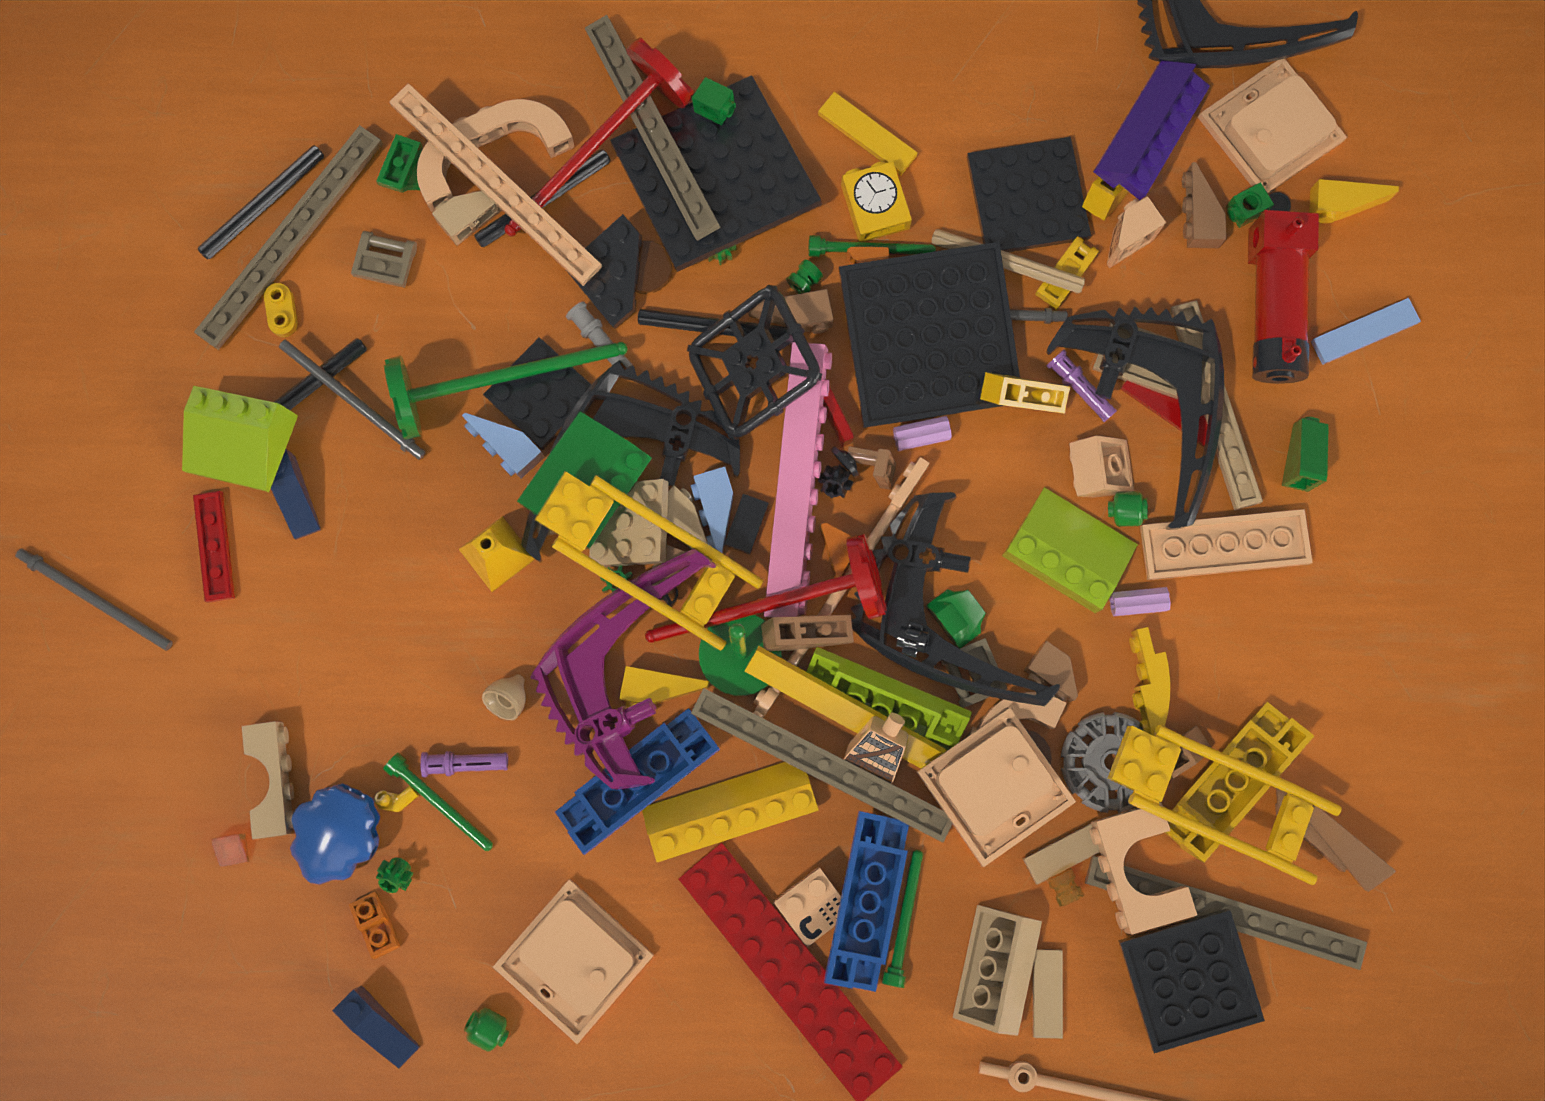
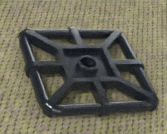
[687,285,822,440]

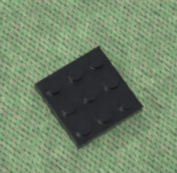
[483,337,591,450]

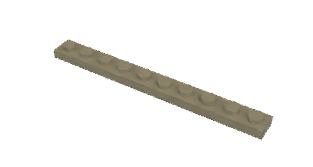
[585,15,721,241]
[194,125,383,350]
[691,688,952,842]
[1084,856,1367,970]

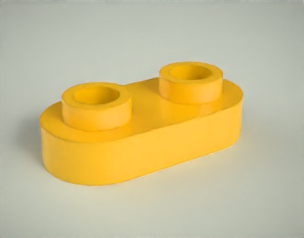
[264,283,298,337]

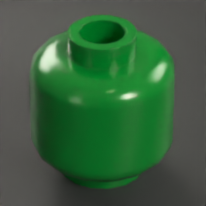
[1108,491,1148,526]
[464,1008,509,1052]

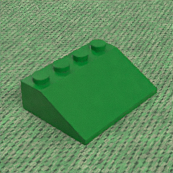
[517,411,652,549]

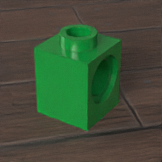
[692,77,736,125]
[1226,182,1274,228]

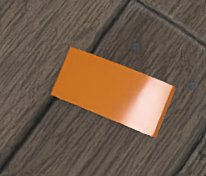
[349,892,400,960]

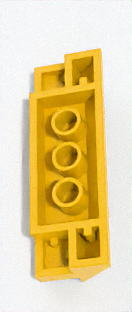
[1164,702,1314,863]
[642,762,819,862]

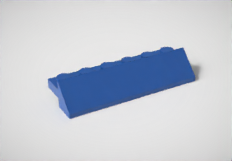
[555,708,720,855]
[824,811,909,992]

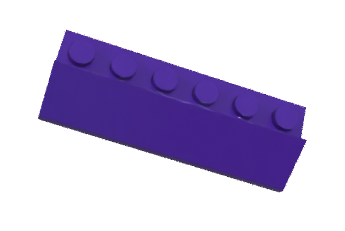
[1093,61,1210,200]

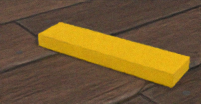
[818,92,918,175]

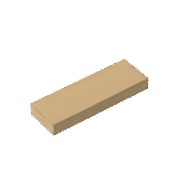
[1023,823,1100,885]
[1033,949,1063,1039]

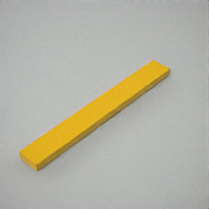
[745,646,947,769]

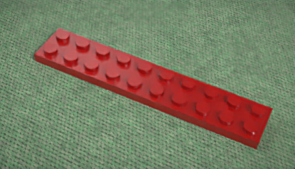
[678,842,903,1101]

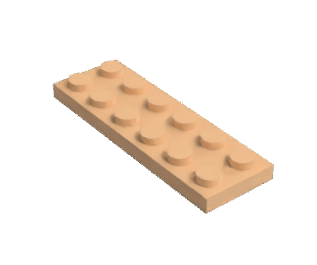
[1140,509,1313,580]

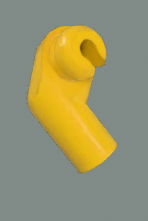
[374,786,419,812]

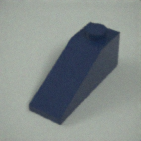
[271,449,321,540]
[332,985,421,1069]

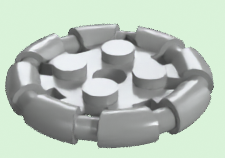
[1061,712,1144,813]

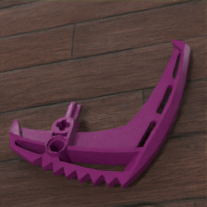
[531,549,716,790]

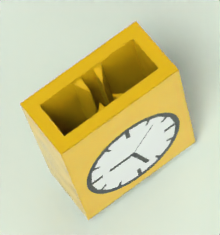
[841,161,912,242]

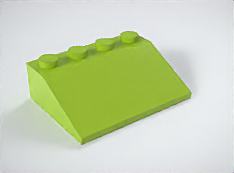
[182,386,298,492]
[1002,487,1138,614]

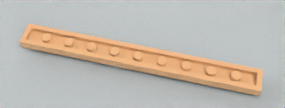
[390,84,602,286]

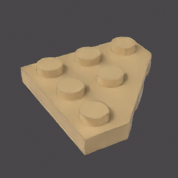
[589,479,668,567]

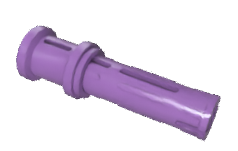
[1047,349,1117,422]
[421,751,508,777]

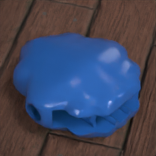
[290,783,380,885]

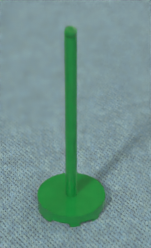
[384,342,628,440]
[699,615,782,696]

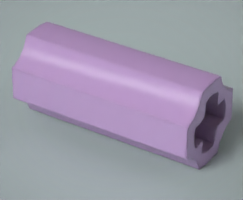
[893,416,952,451]
[1110,587,1171,616]

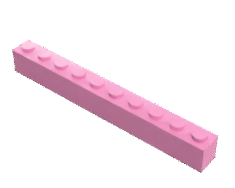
[764,342,832,618]

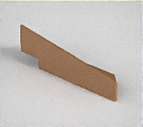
[1275,777,1396,892]

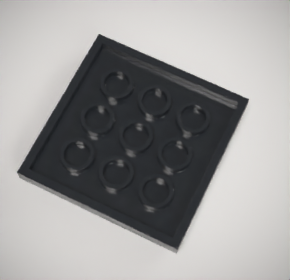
[966,137,1091,252]
[1118,908,1265,1054]

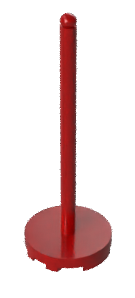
[504,37,694,237]
[645,534,887,643]

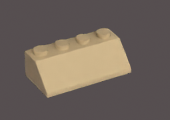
[953,905,1042,1036]

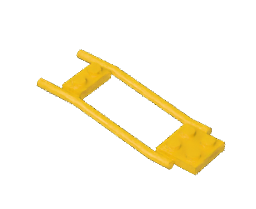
[535,472,763,651]
[1107,725,1342,885]

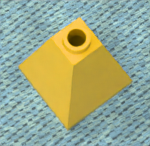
[459,516,535,592]

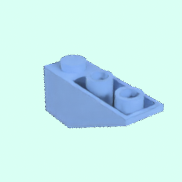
[462,413,545,479]
[690,467,733,553]

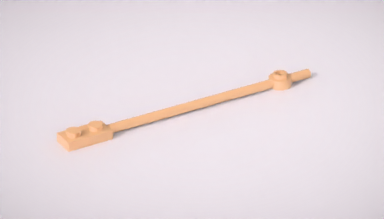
[753,457,929,718]
[979,1061,1162,1101]

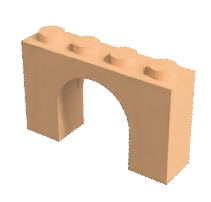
[1089,803,1197,935]

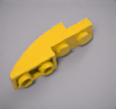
[1129,627,1170,736]

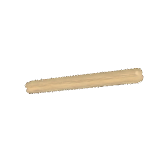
[932,229,1085,293]

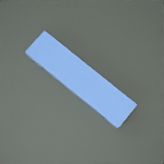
[1311,298,1421,365]

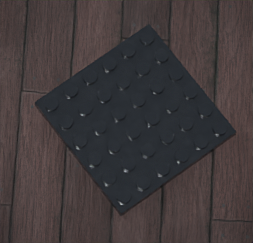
[610,75,822,272]
[838,242,1020,428]

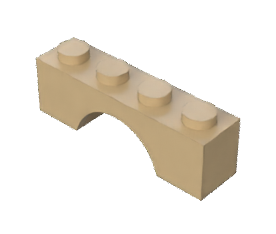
[242,721,295,839]

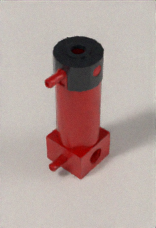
[1248,210,1319,384]

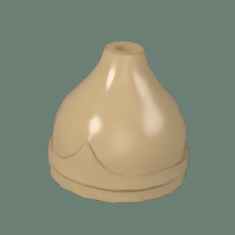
[482,675,526,720]

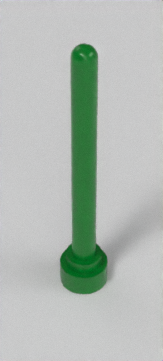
[808,235,936,257]
[383,753,493,851]
[882,850,923,988]

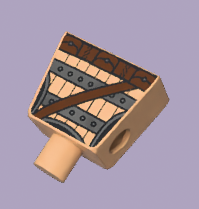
[844,713,908,784]

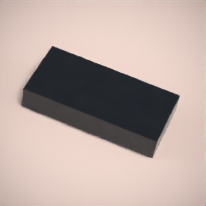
[724,494,769,555]

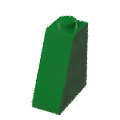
[1281,417,1329,492]

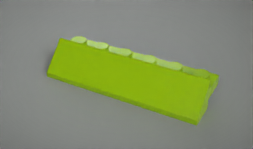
[806,647,972,750]

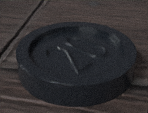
[1269,192,1291,211]

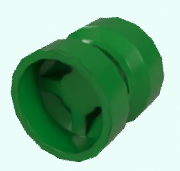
[786,259,823,294]

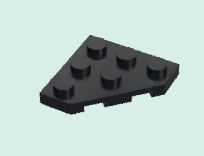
[566,214,642,329]

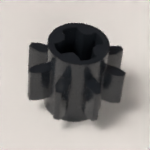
[818,464,853,499]
[897,621,930,658]

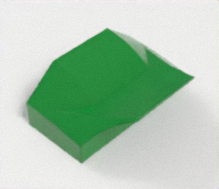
[376,134,423,193]
[925,589,986,649]

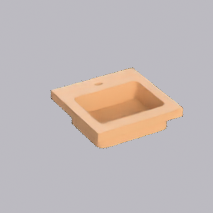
[1198,59,1347,194]
[917,708,1076,867]
[493,879,654,1044]

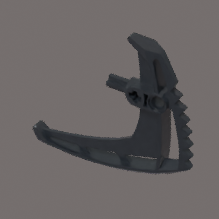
[1137,0,1358,68]
[1046,307,1224,530]
[521,361,740,562]
[850,492,1060,707]

